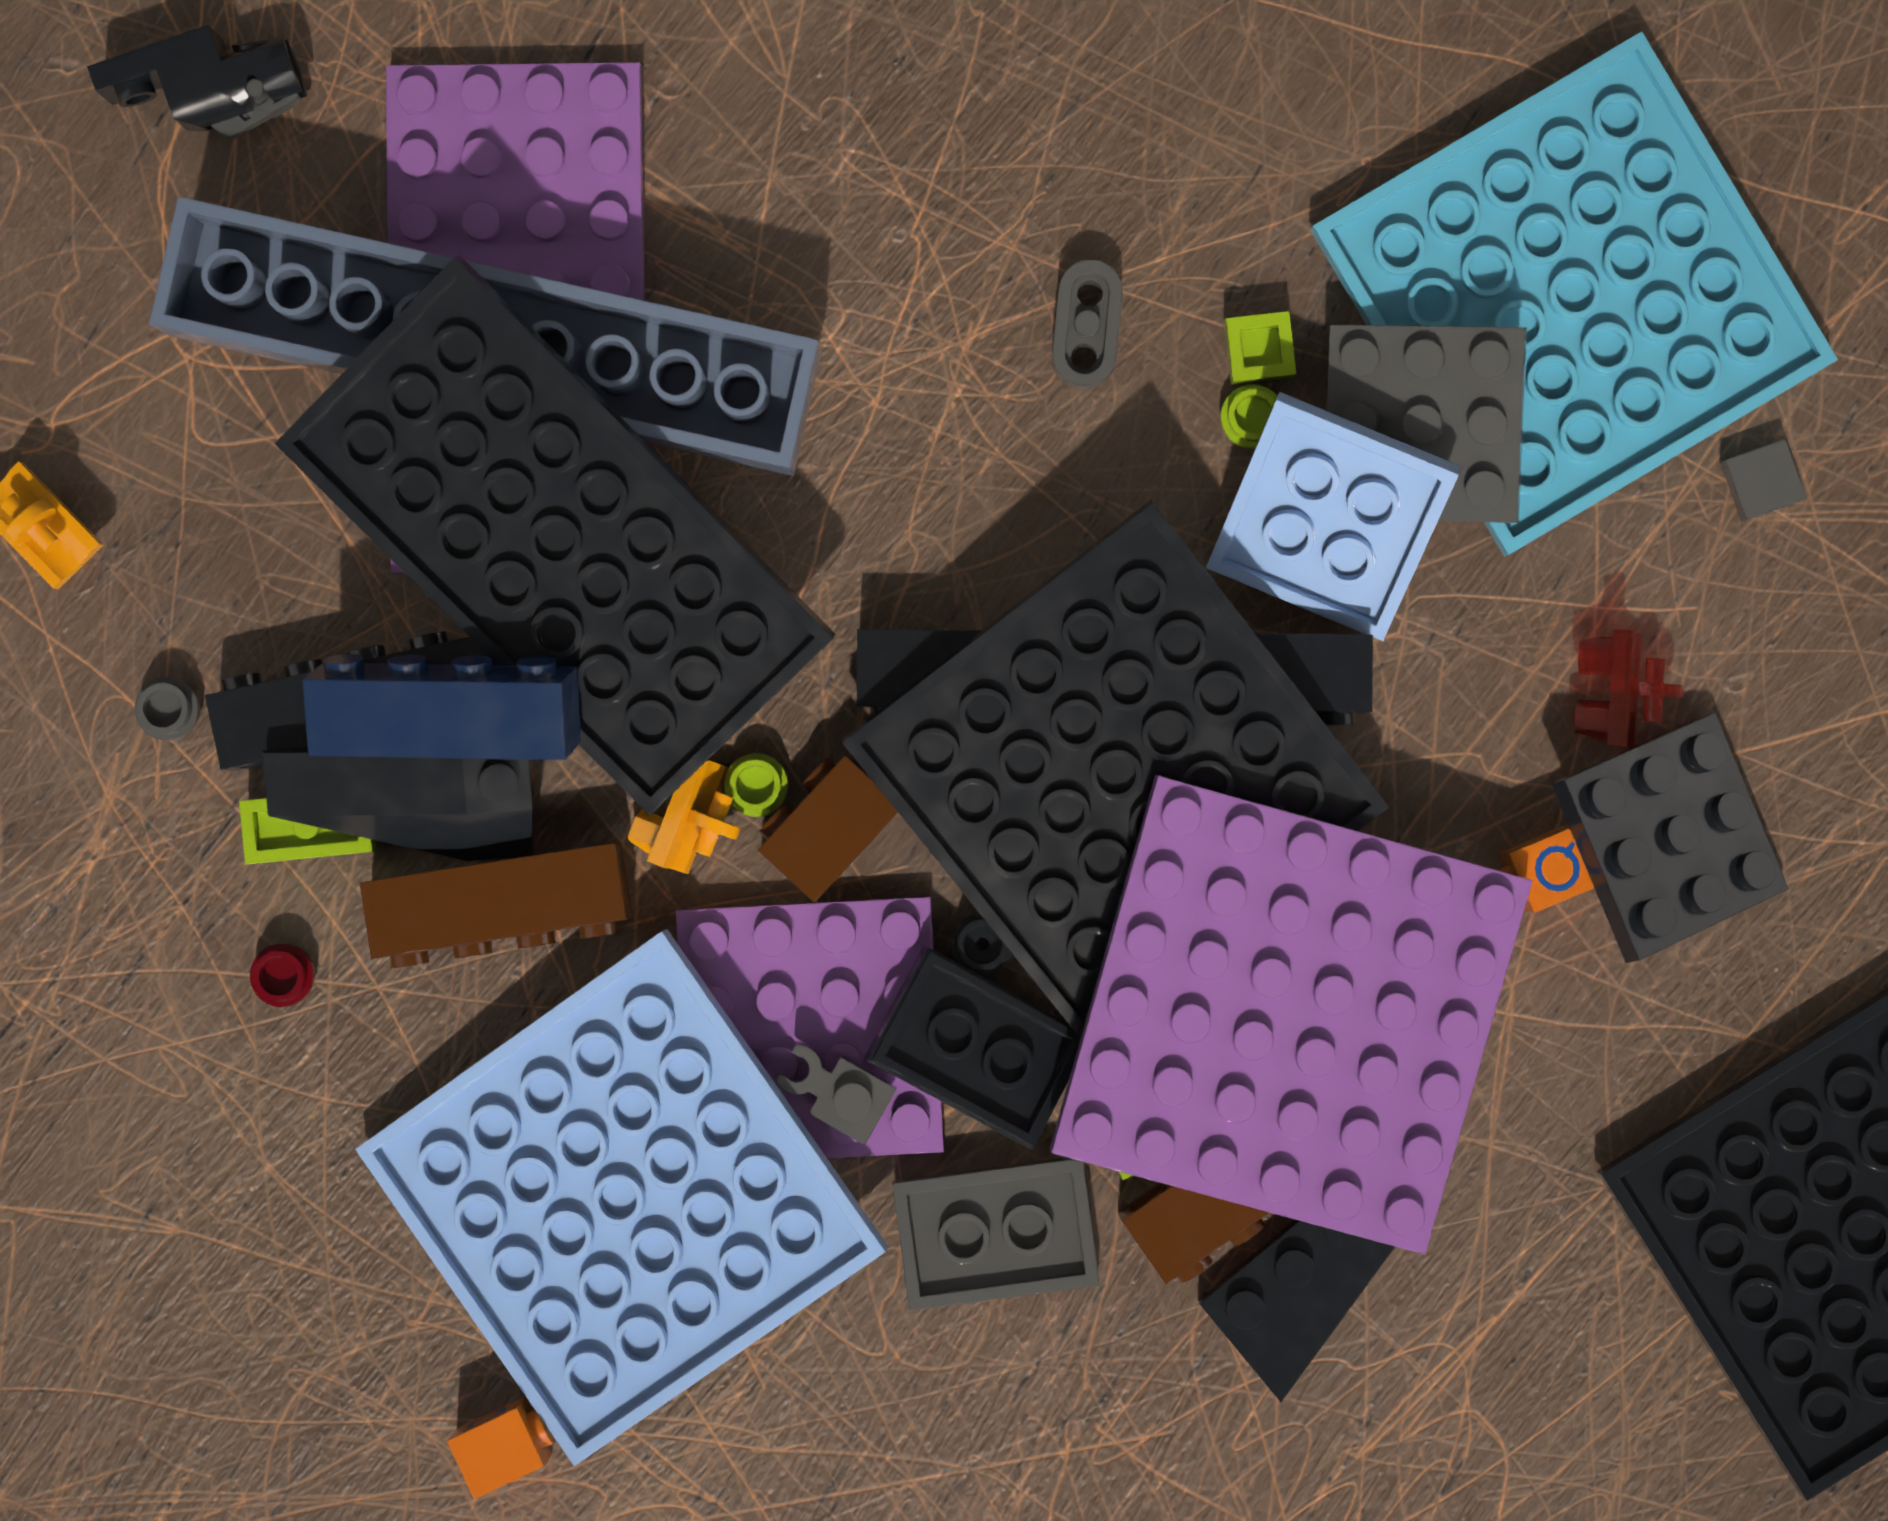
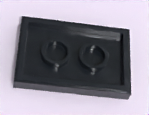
[863,946,1081,1150]

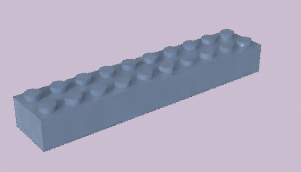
[149,196,822,476]

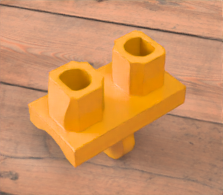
[0,461,104,590]
[627,760,741,874]

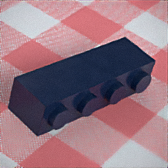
[302,654,581,760]

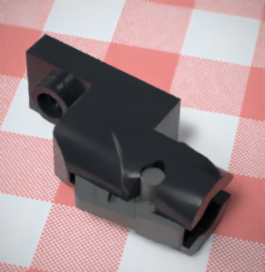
[87,25,308,140]

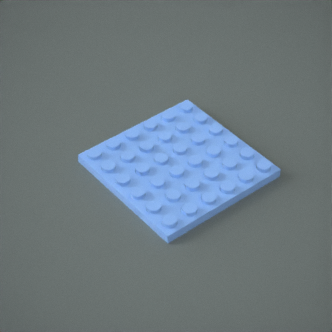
[355,929,889,1466]

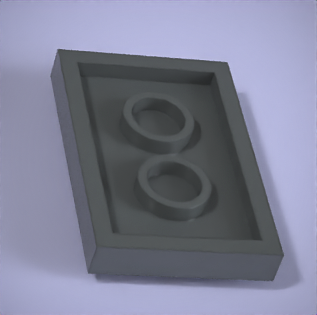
[892,1157,1100,1311]

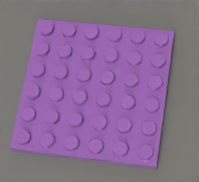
[1050,775,1533,1255]

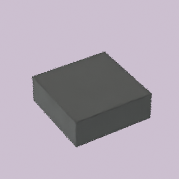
[1720,439,1807,522]

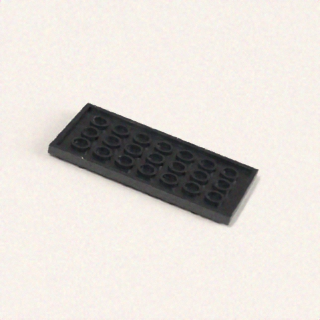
[274,255,835,815]

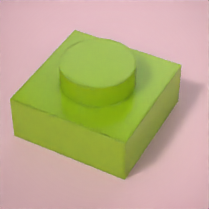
[1224,311,1297,385]

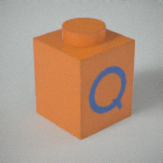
[1497,824,1594,913]
[447,1396,555,1500]

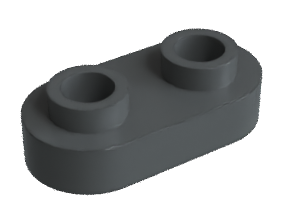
[1052,260,1123,390]

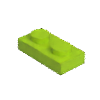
[239,798,377,865]

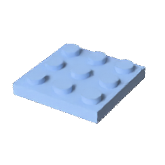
[1206,392,1461,641]

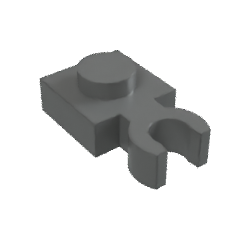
[775,1043,897,1145]

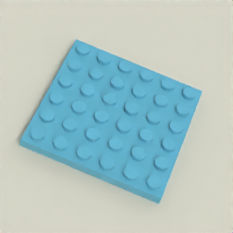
[1310,31,1838,557]

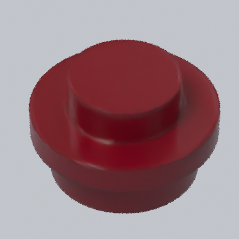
[250,943,315,1007]

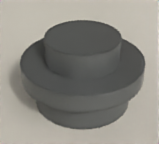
[135,677,200,741]

